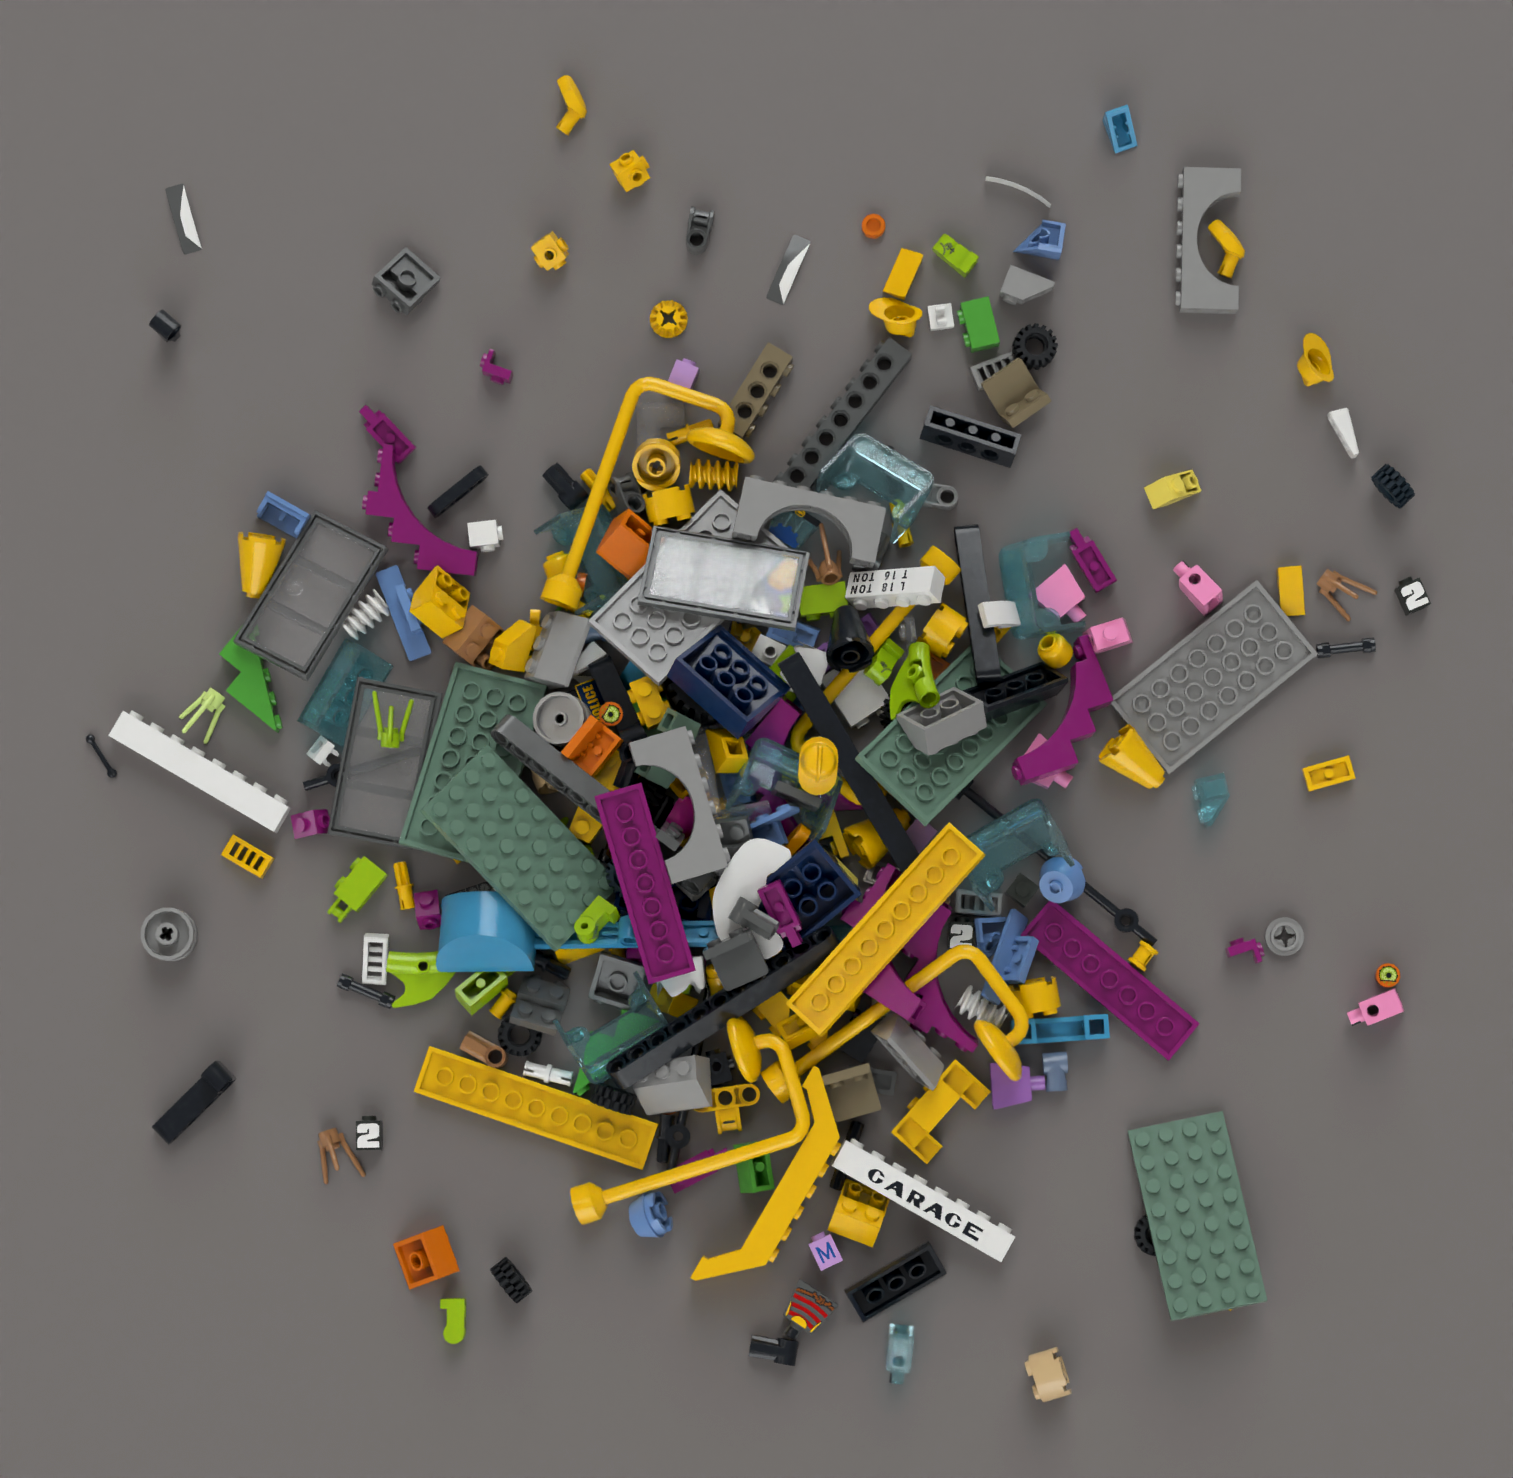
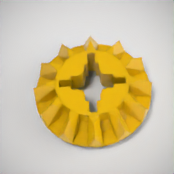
[650,300,688,338]

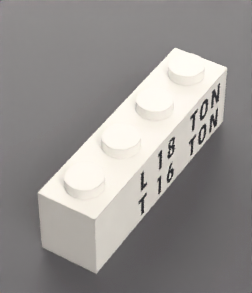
[845,566,945,610]

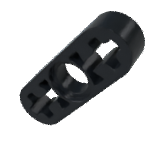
[427,465,489,518]

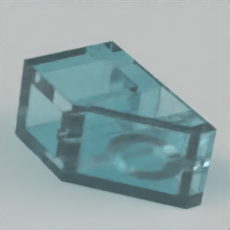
[1191,773,1230,828]

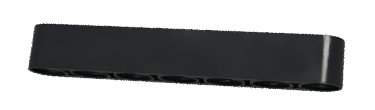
[954,524,1001,685]

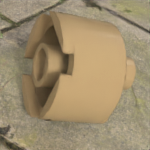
[1025,1347,1072,1403]

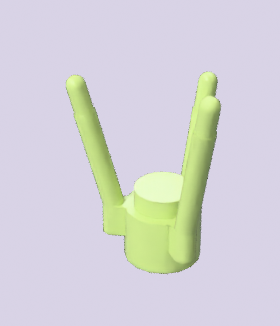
[179,687,226,744]

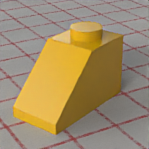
[488,619,537,672]

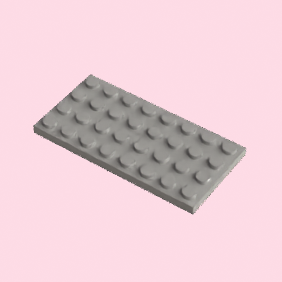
[588,489,788,686]
[1111,580,1318,775]

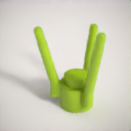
[372,691,414,748]

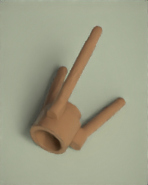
[808,523,843,585]
[1317,569,1377,621]
[317,1128,366,1184]

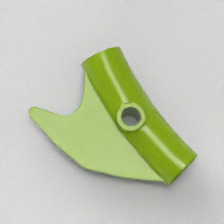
[890,642,940,720]
[386,951,456,1008]

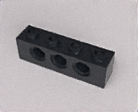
[919,405,1021,468]

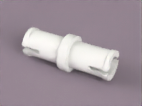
[523,1061,574,1087]

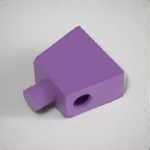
[989,1063,1045,1109]

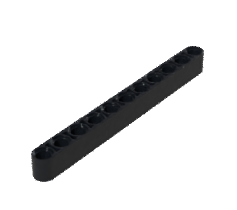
[778,652,919,874]
[606,926,840,1089]

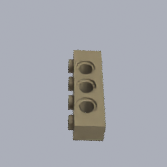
[718,342,794,440]

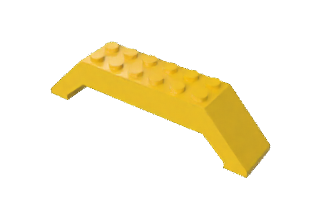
[690,1066,841,1281]

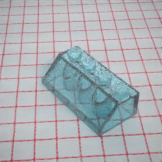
[297,638,393,748]

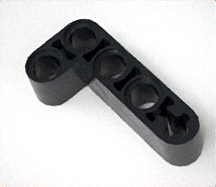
[588,655,647,743]
[152,1061,236,1145]

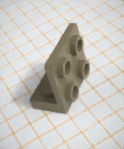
[981,358,1051,428]
[822,1063,881,1122]

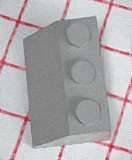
[524,611,591,690]
[896,687,987,756]
[870,1011,944,1091]
[633,1055,712,1116]

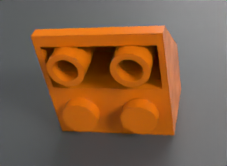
[596,508,664,580]

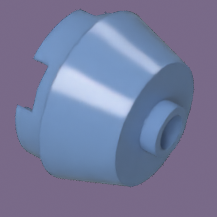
[1039,856,1086,903]
[629,1191,673,1238]

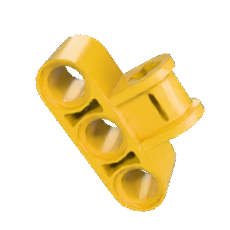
[694,1083,760,1135]

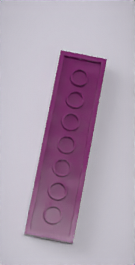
[594,782,696,984]
[1020,901,1200,1061]

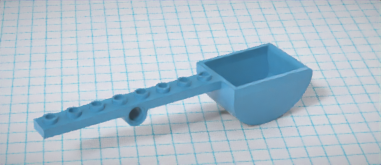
[436,891,719,972]

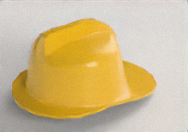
[869,297,923,337]
[1297,333,1334,386]
[798,737,838,795]

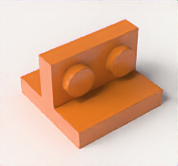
[561,715,624,778]

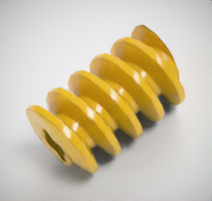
[689,459,739,492]

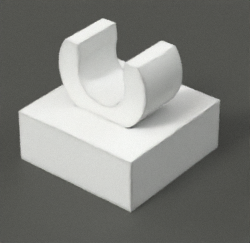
[927,303,954,331]
[306,735,339,767]

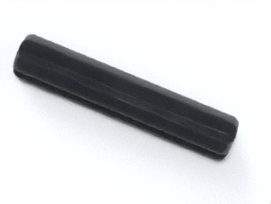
[830,1120,864,1191]

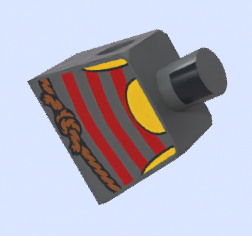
[783,1279,838,1341]

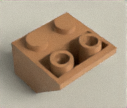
[442,605,505,671]

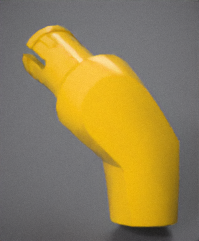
[556,75,587,135]
[1208,220,1245,279]

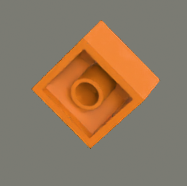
[393,1225,460,1290]

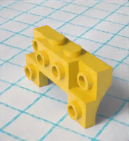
[891,1059,991,1164]

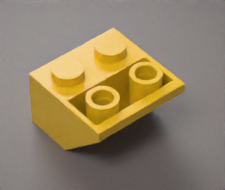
[409,566,470,639]
[827,1178,890,1247]

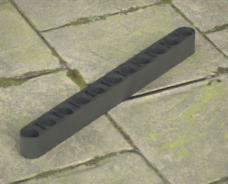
[491,714,714,895]

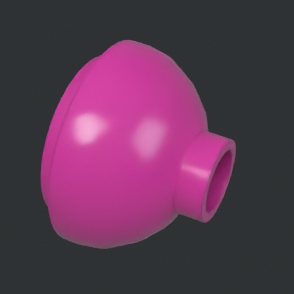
[666,796,694,839]

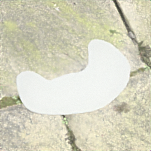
[712,838,792,959]

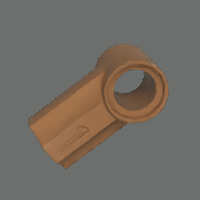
[459,1030,508,1069]

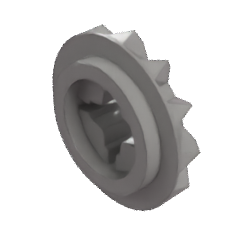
[1265,917,1304,956]

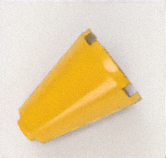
[238,532,286,599]
[1098,724,1165,789]
[842,808,911,870]

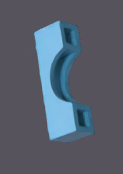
[1009,1014,1110,1045]

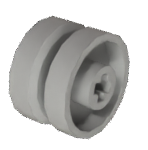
[533,691,592,748]
[141,907,198,961]

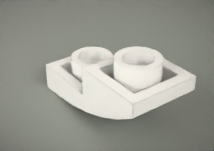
[977,601,1021,629]

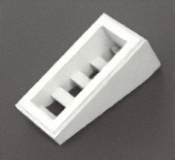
[1327,408,1359,459]
[571,641,608,679]
[362,933,389,985]

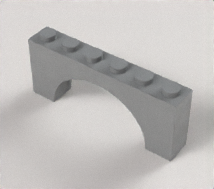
[1175,167,1241,314]
[732,475,886,568]
[628,726,731,884]

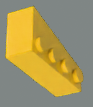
[569,750,641,845]

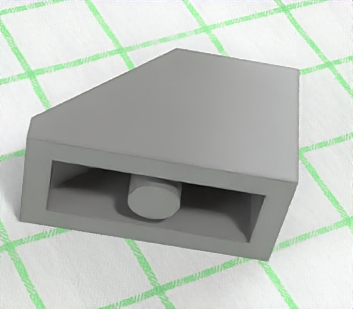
[999,265,1055,305]

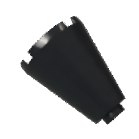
[826,605,875,673]

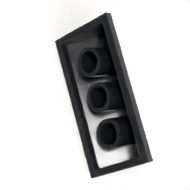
[963,662,1068,722]
[844,1241,947,1322]

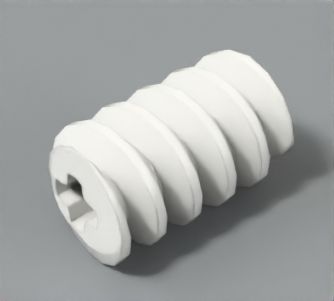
[342,589,390,640]
[955,985,1008,1029]

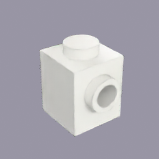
[467,520,504,552]
[752,634,786,667]

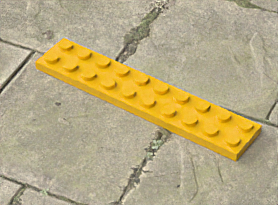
[785,822,986,1037]
[413,1046,658,1170]

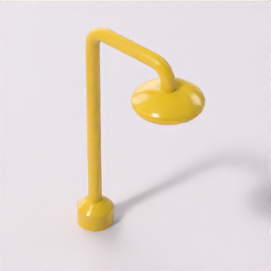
[540,377,755,611]
[790,545,961,805]
[760,944,1029,1104]
[570,1016,810,1225]

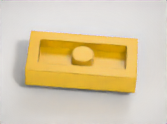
[1302,755,1356,792]

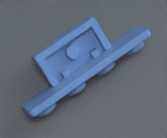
[376,565,431,661]
[750,804,800,846]
[981,909,1039,1005]

